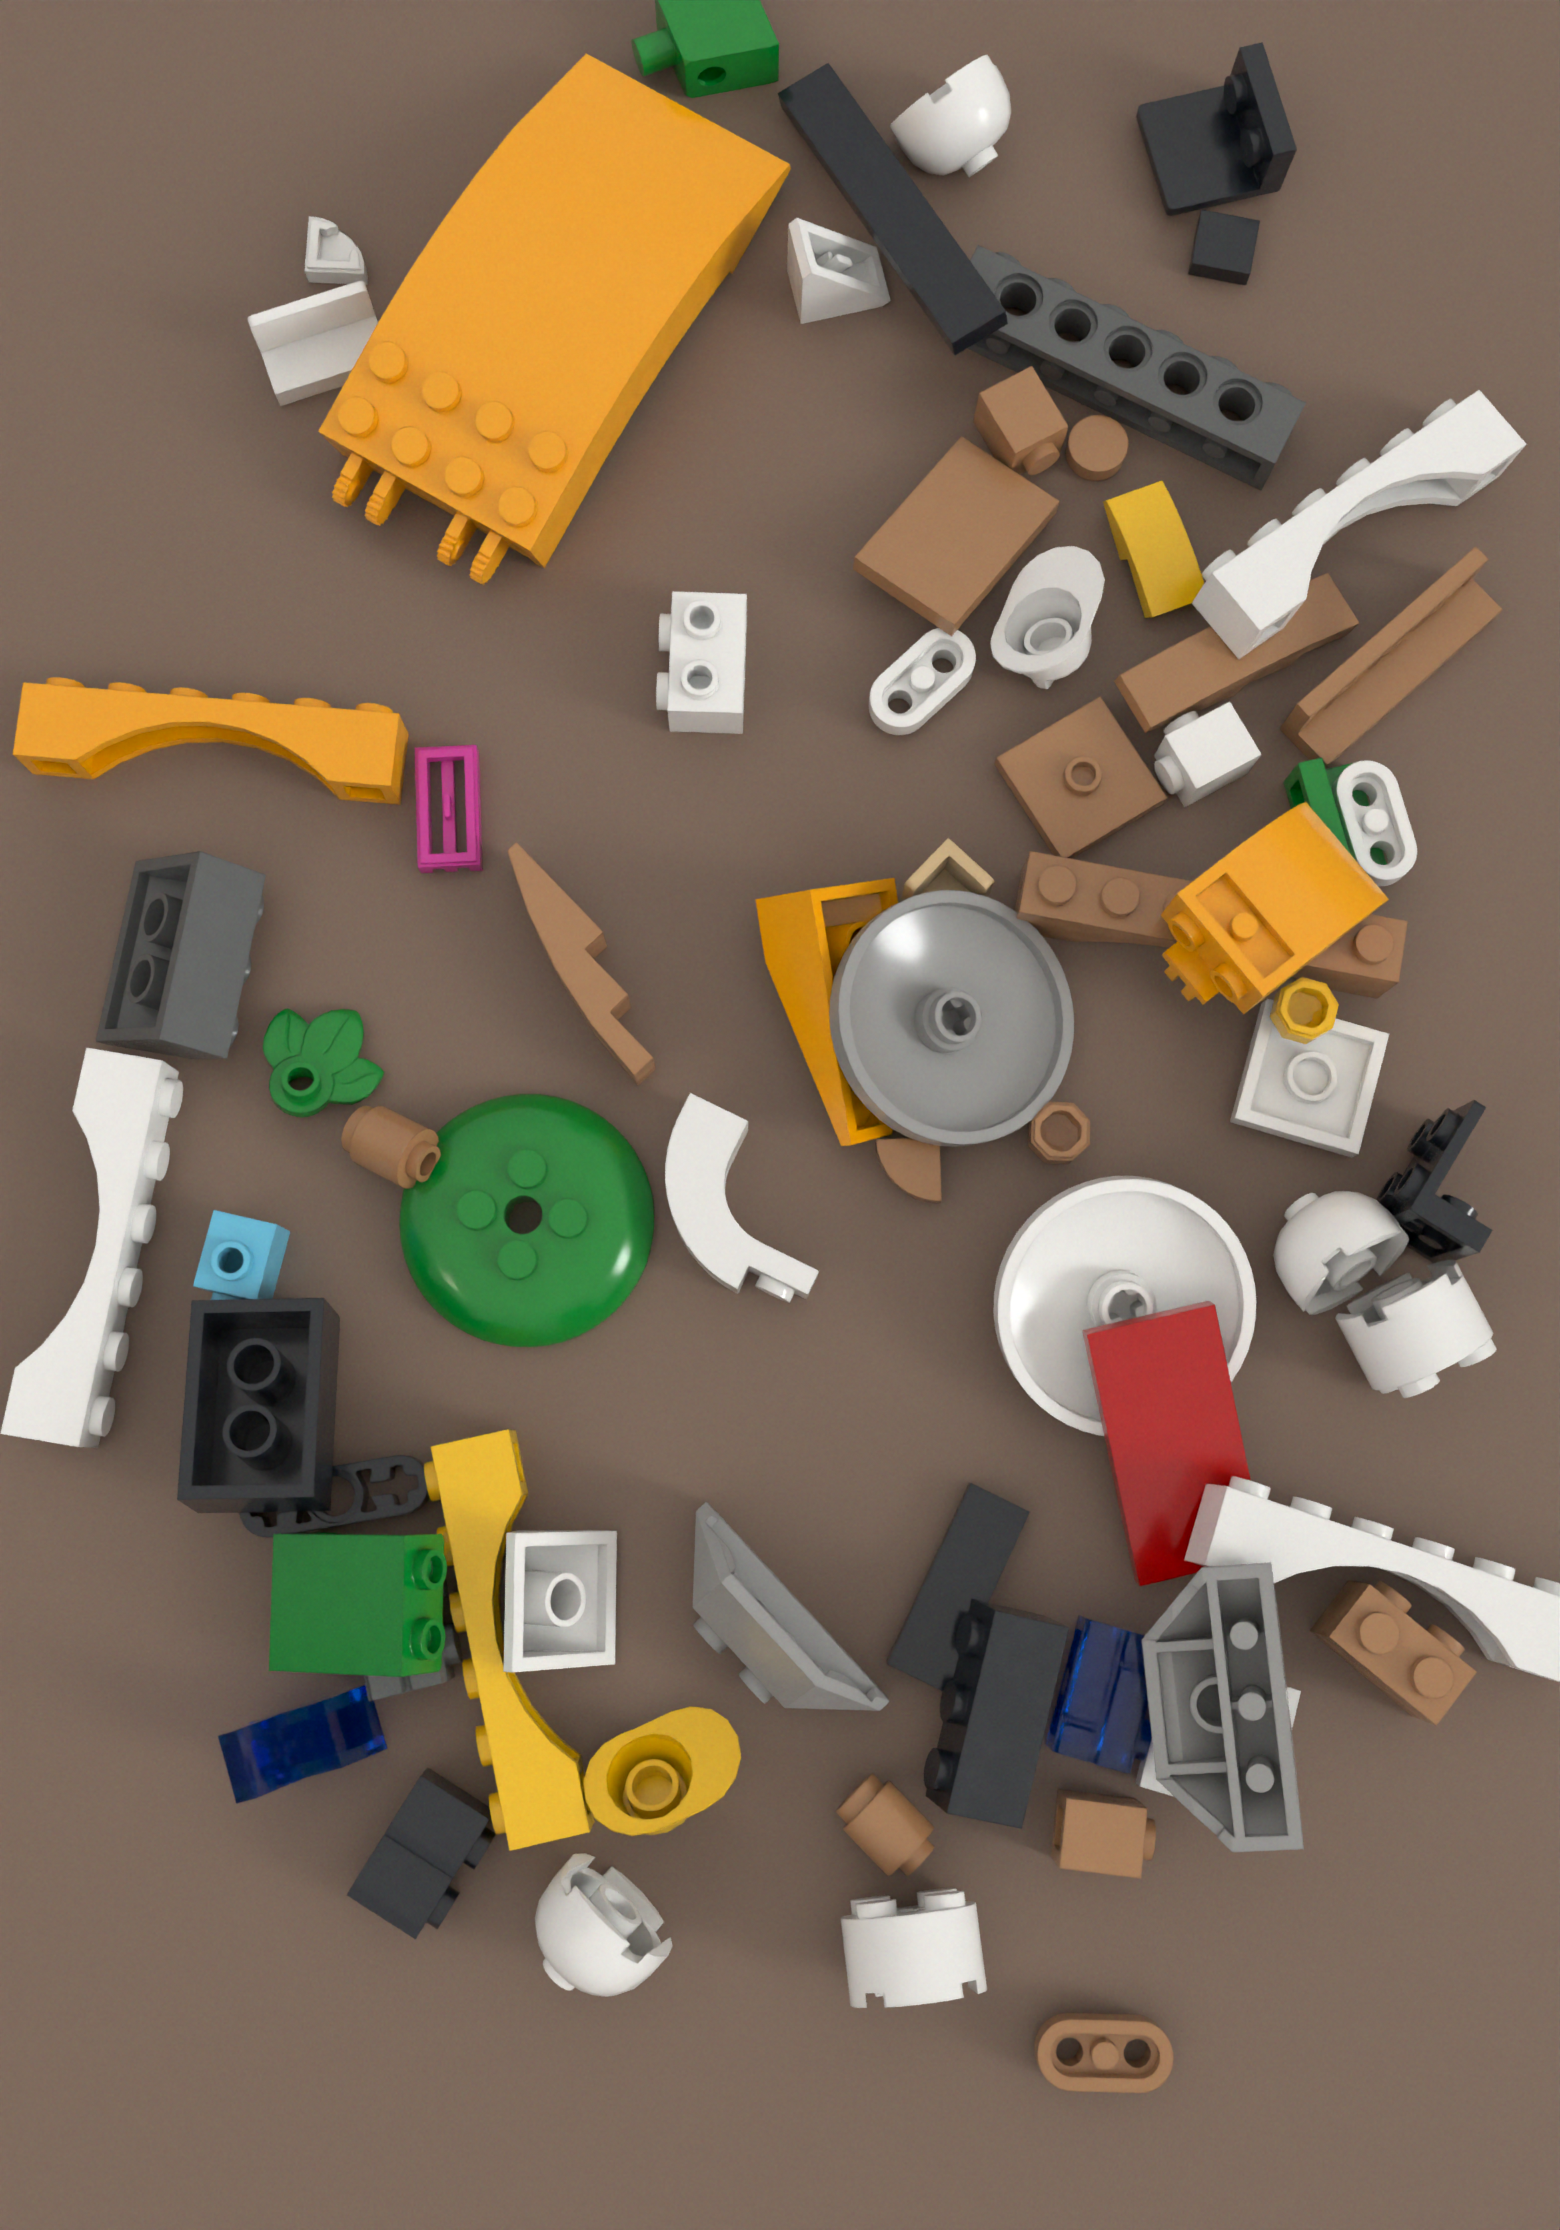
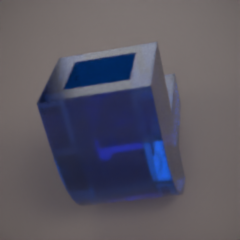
[218,1685,388,1804]

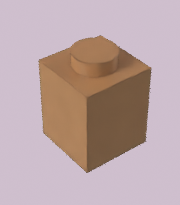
[973,366,1068,475]
[1051,1789,1156,1879]

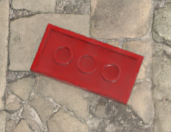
[1082,1301,1251,1586]

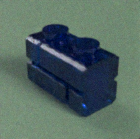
[1045,1615,1152,1774]

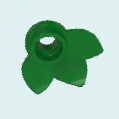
[263,1008,384,1118]

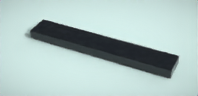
[778,63,1008,355]

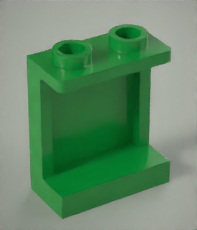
[269,1532,447,1677]

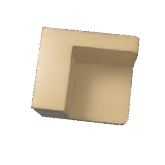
[900,838,995,902]

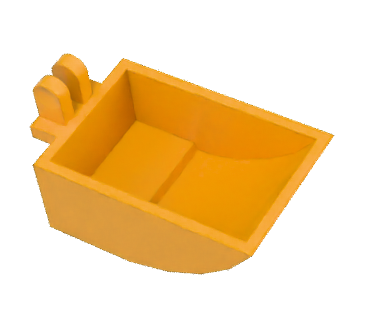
[1161,802,1389,1015]

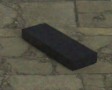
[886,1483,1030,1691]

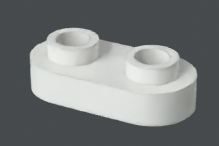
[869,628,976,735]
[1332,760,1417,886]

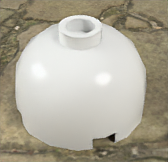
[890,54,1011,178]
[1273,1191,1409,1315]
[535,1853,673,1997]

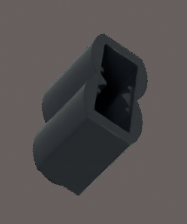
[347,1767,496,1939]

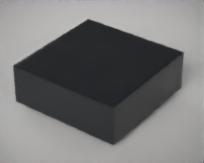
[1188,210,1260,285]

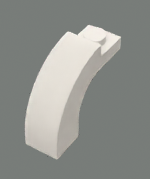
[665,1093,819,1303]

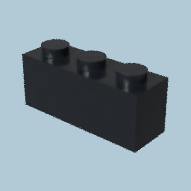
[924,1599,1069,1829]

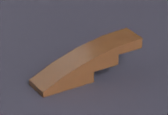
[1114,573,1359,733]
[507,842,656,1086]

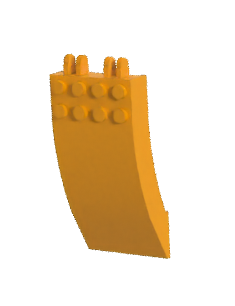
[318,53,791,585]

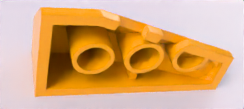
[755,878,898,1146]

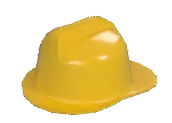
[583,1706,741,1836]

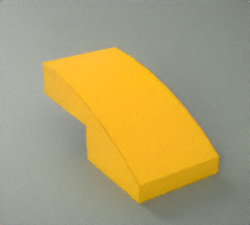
[1103,481,1204,618]

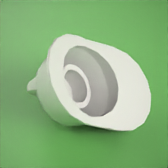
[990,546,1105,689]

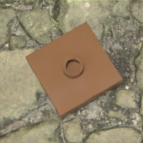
[994,696,1167,859]

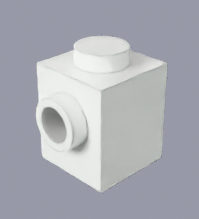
[1154,701,1261,807]

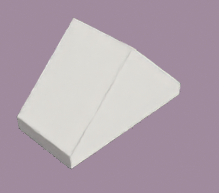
[787,218,891,324]

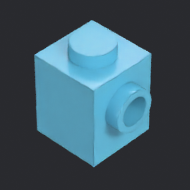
[193,1210,290,1300]

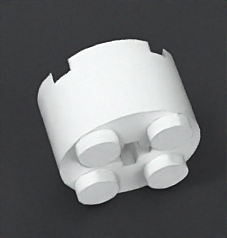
[1335,1260,1497,1398]
[841,1888,987,2008]

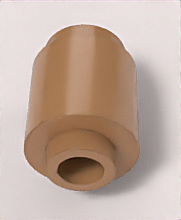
[341,1106,441,1189]
[835,1772,935,1877]

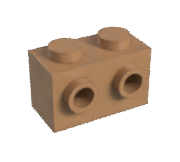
[1309,1580,1477,1726]

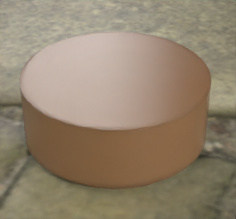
[1065,415,1129,481]

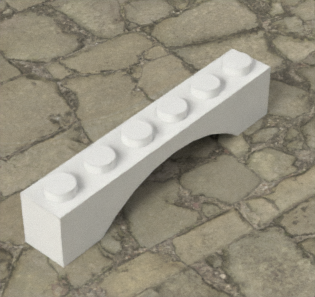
[1192,390,1526,659]
[0,1048,183,1448]
[1184,1476,1560,1683]

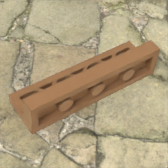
[1280,546,1503,769]

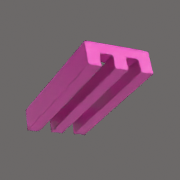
[415,745,483,873]

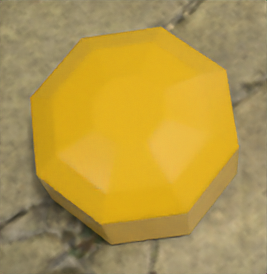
[1270,977,1339,1044]

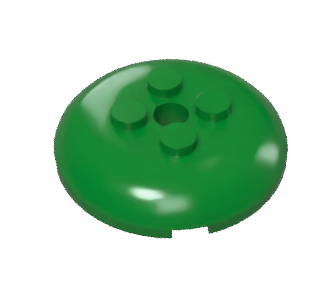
[399,1094,655,1348]

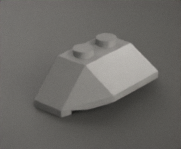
[693,1501,889,1711]
[1142,1562,1304,1852]

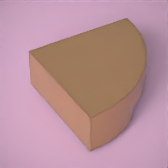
[875,1138,942,1204]

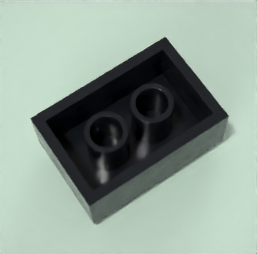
[177,1298,340,1513]

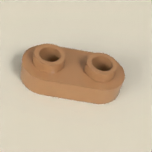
[1034,2013,1174,2093]

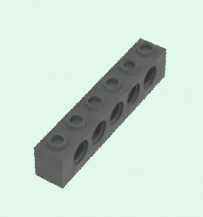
[967,245,1306,490]

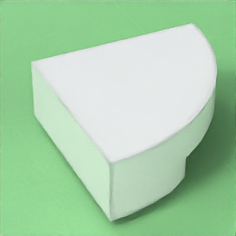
[305,216,368,285]

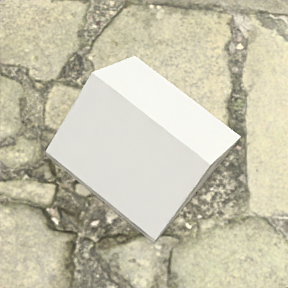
[503,1530,617,1673]

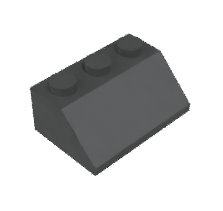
[96,851,266,1059]

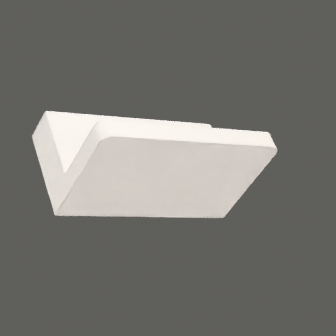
[247,281,378,406]

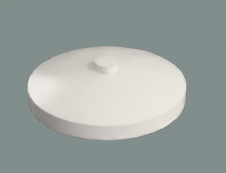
[993,1176,1257,1436]

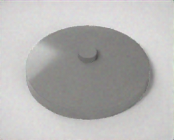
[829,890,1074,1147]

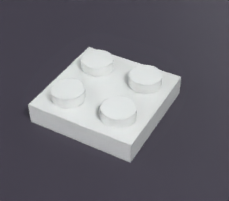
[1230,999,1389,1158]

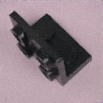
[1136,42,1297,216]
[1376,1100,1493,1263]

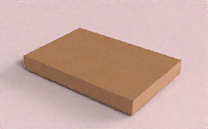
[853,436,1060,636]

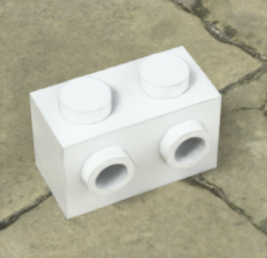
[656,591,747,734]

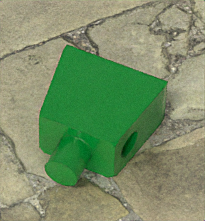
[631,0,779,98]

